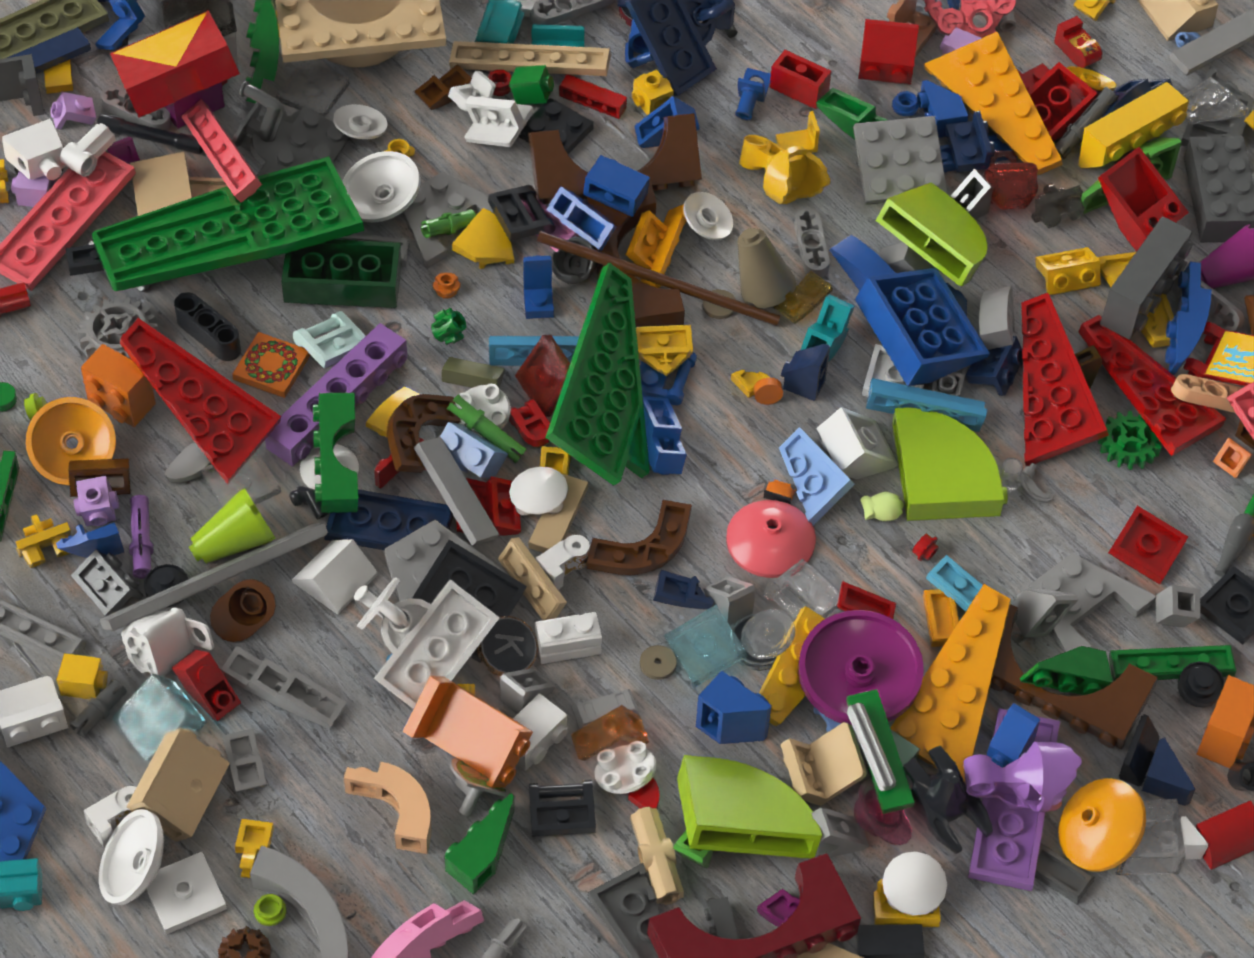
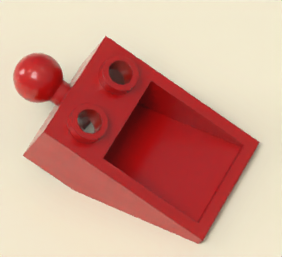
[1098,147,1189,252]

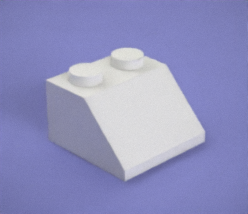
[816,407,898,480]

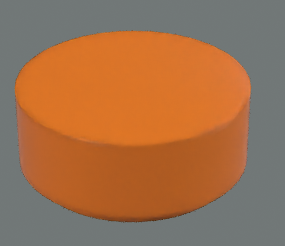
[753,377,783,405]

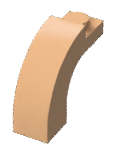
[344,762,432,854]

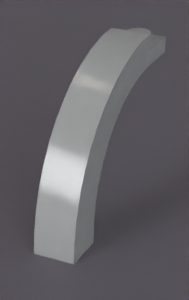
[250,845,349,958]

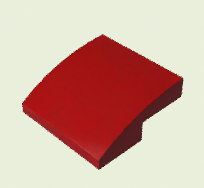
[456,476,521,536]

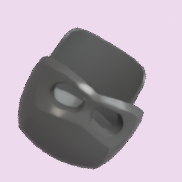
[551,236,598,284]

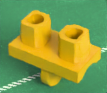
[15,514,71,568]

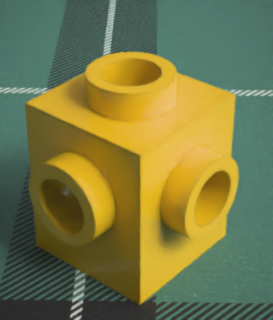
[632,69,674,116]

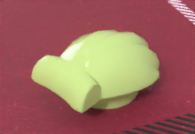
[860,492,904,521]

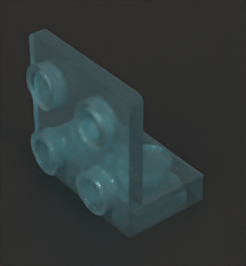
[113,674,207,761]

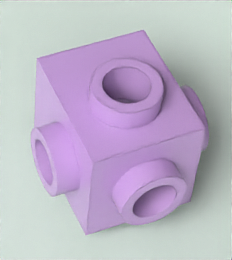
[74,476,119,526]

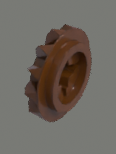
[218,925,271,958]

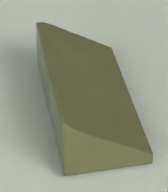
[442,357,505,388]

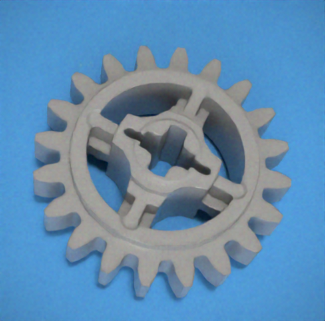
[77,297,159,360]

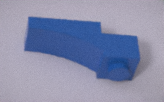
[643,396,687,475]

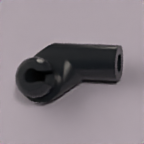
[289,486,329,520]

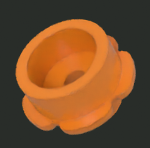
[433,273,461,299]

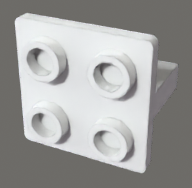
[464,96,534,147]

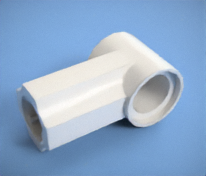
[60,123,116,177]

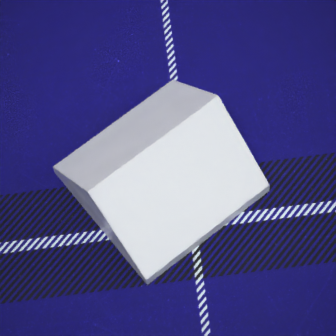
[292,539,378,615]

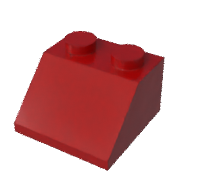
[858,19,919,84]

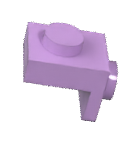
[50,92,96,129]

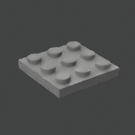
[853,116,947,204]

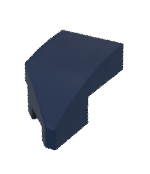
[653,570,713,609]

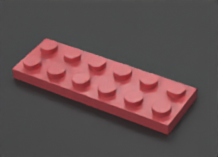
[0,151,136,291]

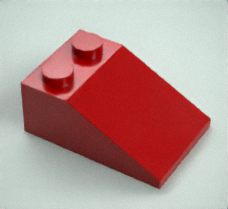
[1028,62,1098,142]

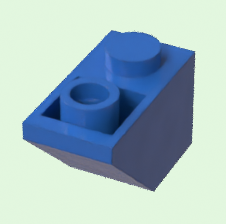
[917,80,968,138]

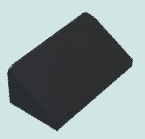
[1119,714,1159,786]

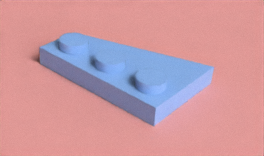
[779,427,855,526]

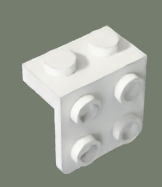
[0,676,68,748]

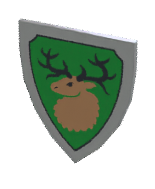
[450,758,516,817]

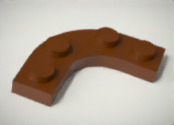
[387,394,461,473]
[586,500,692,575]

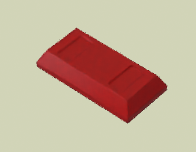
[837,581,896,620]

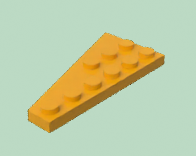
[924,31,1063,176]
[890,584,1011,784]

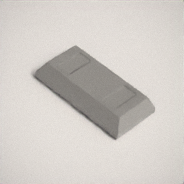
[571,689,640,733]

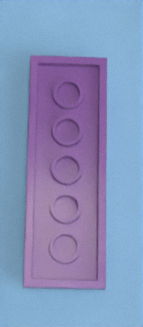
[968,708,1060,891]

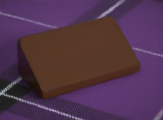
[68,458,131,497]

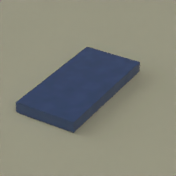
[324,489,453,551]

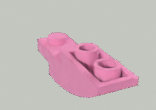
[371,900,484,958]

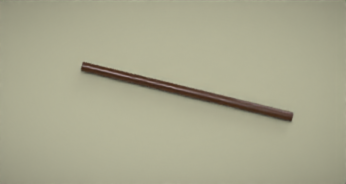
[537,231,780,326]

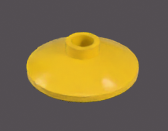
[1067,66,1117,92]

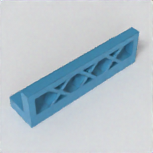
[489,336,579,366]
[866,378,987,432]

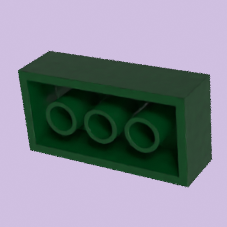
[281,239,402,308]

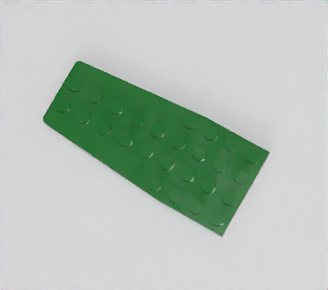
[92,157,364,291]

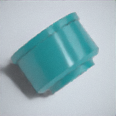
[474,0,524,44]

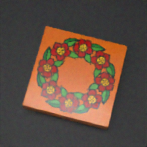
[232,332,310,398]

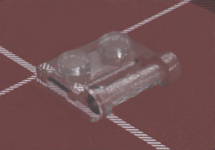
[763,559,840,620]

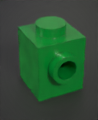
[509,65,554,105]

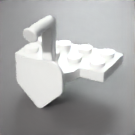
[354,577,499,709]

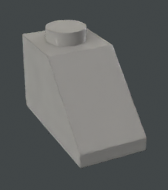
[1012,588,1079,638]

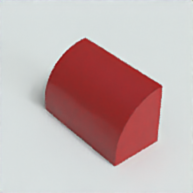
[1195,800,1254,870]

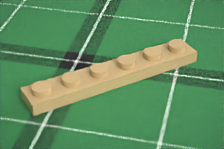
[449,41,611,76]

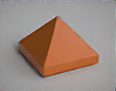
[1212,438,1253,478]

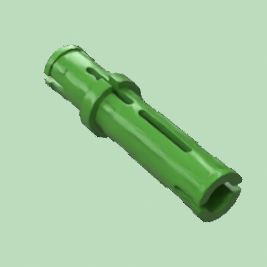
[447,394,527,464]

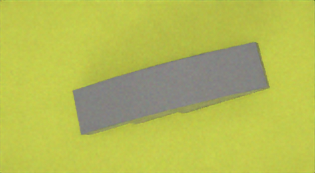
[220,646,347,729]

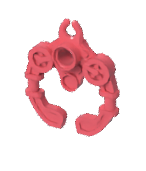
[924,0,1016,38]

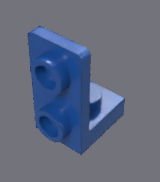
[95,0,146,50]
[523,255,554,319]

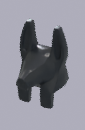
[903,745,993,854]

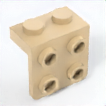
[780,722,867,806]

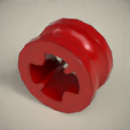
[488,69,512,96]

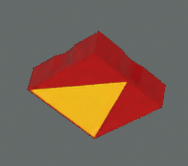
[110,11,240,118]

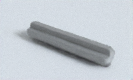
[847,703,896,791]

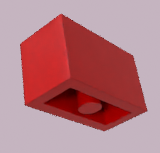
[770,50,831,109]

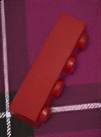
[559,74,627,119]

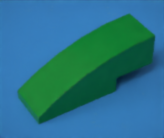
[816,87,887,140]

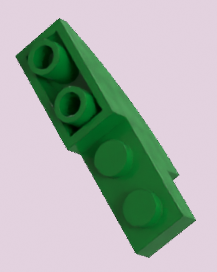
[245,0,279,104]

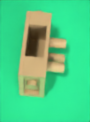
[126,728,230,842]

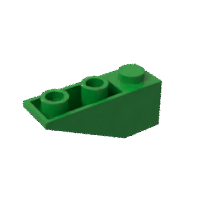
[1020,646,1113,695]
[444,793,515,895]

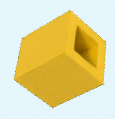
[57,653,108,699]

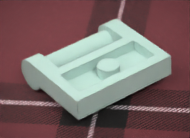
[293,311,366,368]

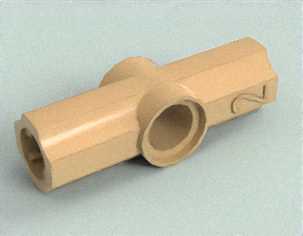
[630,807,684,905]

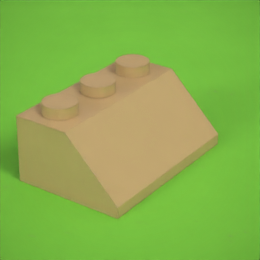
[1137,0,1219,41]

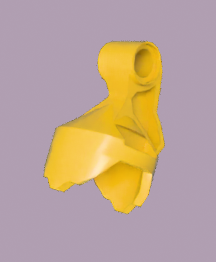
[739,135,831,204]

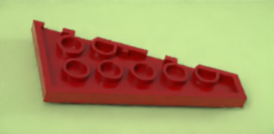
[1021,292,1109,466]
[1078,315,1227,456]
[120,318,281,485]

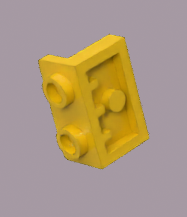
[1035,247,1101,295]

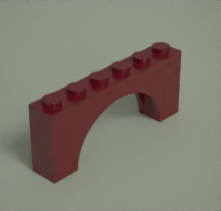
[647,853,861,958]

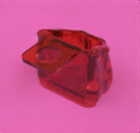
[983,150,1038,210]

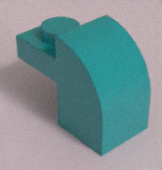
[800,294,855,362]

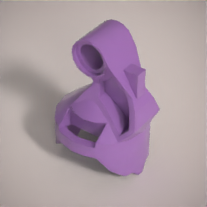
[963,741,1082,812]

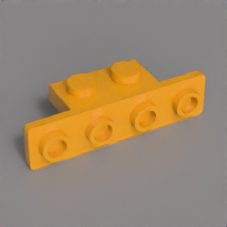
[625,204,687,288]

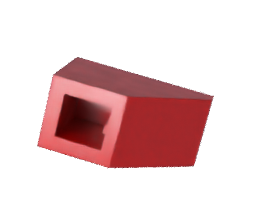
[171,650,241,721]

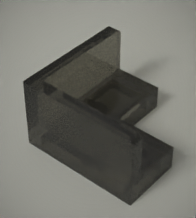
[161,0,237,37]

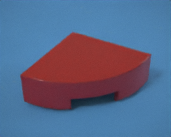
[628,778,660,809]

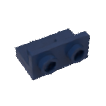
[945,111,995,172]
[965,336,1023,396]

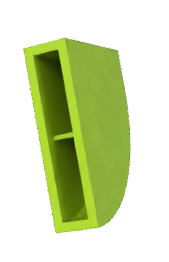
[875,182,988,287]
[892,408,1008,521]
[677,755,822,859]

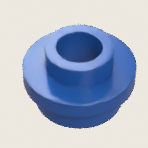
[892,91,919,116]

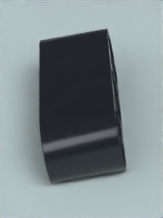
[174,292,241,361]

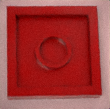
[1108,505,1188,585]

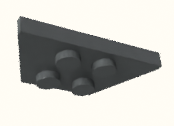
[1181,67,1254,147]

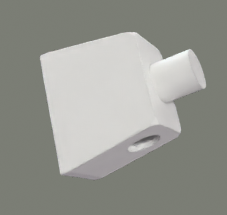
[2,119,65,180]

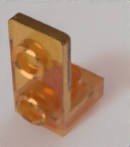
[571,705,649,761]

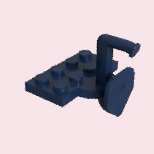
[625,0,735,96]

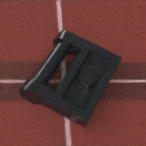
[488,185,556,241]
[529,780,596,837]

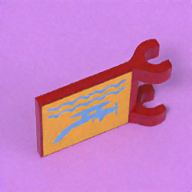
[1184,322,1254,386]

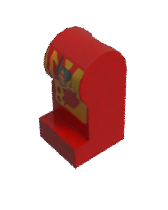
[1054,16,1103,68]

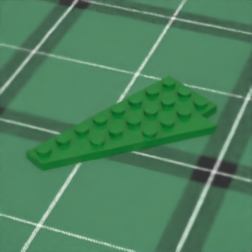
[545,263,650,486]

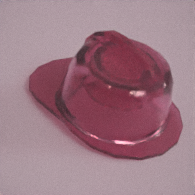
[853,778,912,846]

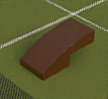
[414,64,472,110]

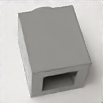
[1156,585,1200,627]

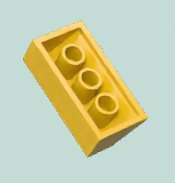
[1078,82,1189,169]

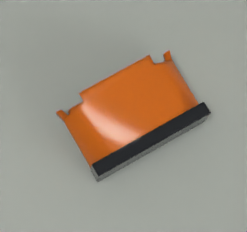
[763,479,796,504]

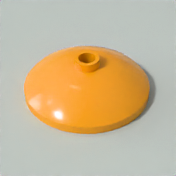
[26,397,116,486]
[1058,778,1146,872]

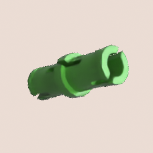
[421,209,476,238]

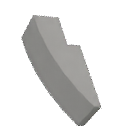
[979,286,1015,350]

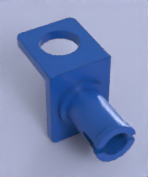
[735,68,771,120]

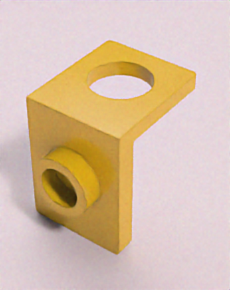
[776,111,820,153]

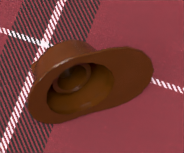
[210,579,276,642]

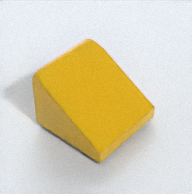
[540,446,571,475]

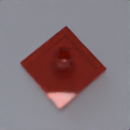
[515,335,570,417]

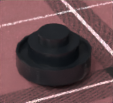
[144,564,188,607]
[1177,661,1225,708]

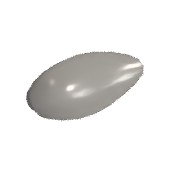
[164,442,213,483]

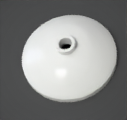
[342,151,421,222]
[99,809,164,905]

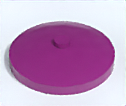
[798,610,924,726]

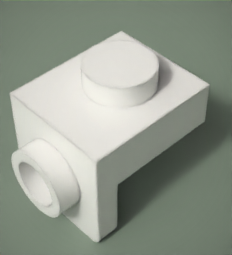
[448,71,496,111]

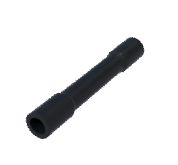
[97,113,203,154]

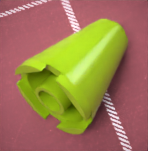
[188,488,276,564]

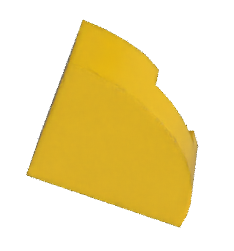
[731,370,770,398]

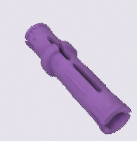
[129,495,154,579]

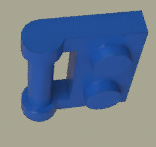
[640,353,697,406]

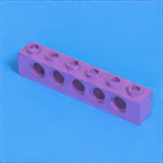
[265,323,407,467]

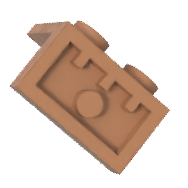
[887,0,937,58]

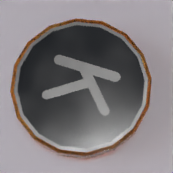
[477,616,538,677]

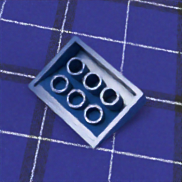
[855,268,990,387]

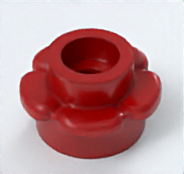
[912,533,939,561]

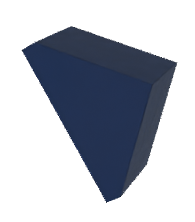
[1142,737,1196,806]

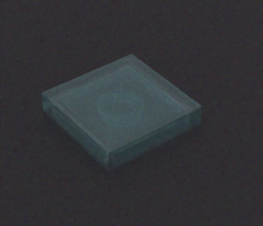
[664,605,748,687]

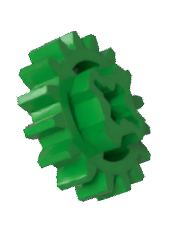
[1098,411,1162,470]

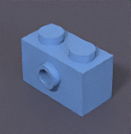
[440,422,508,478]

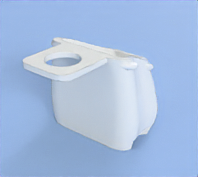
[121,608,214,679]

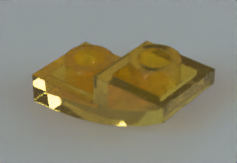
[773,271,833,324]

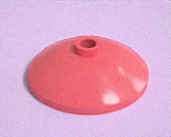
[726,500,816,578]

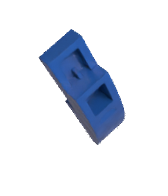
[1165,261,1212,375]

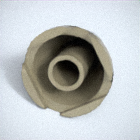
[737,228,796,308]

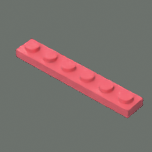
[181,99,262,203]

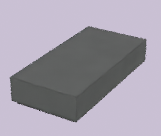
[1035,842,1095,905]

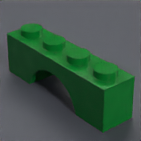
[313,393,358,513]

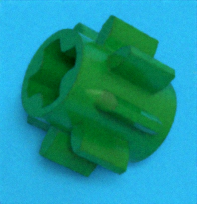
[431,308,467,345]

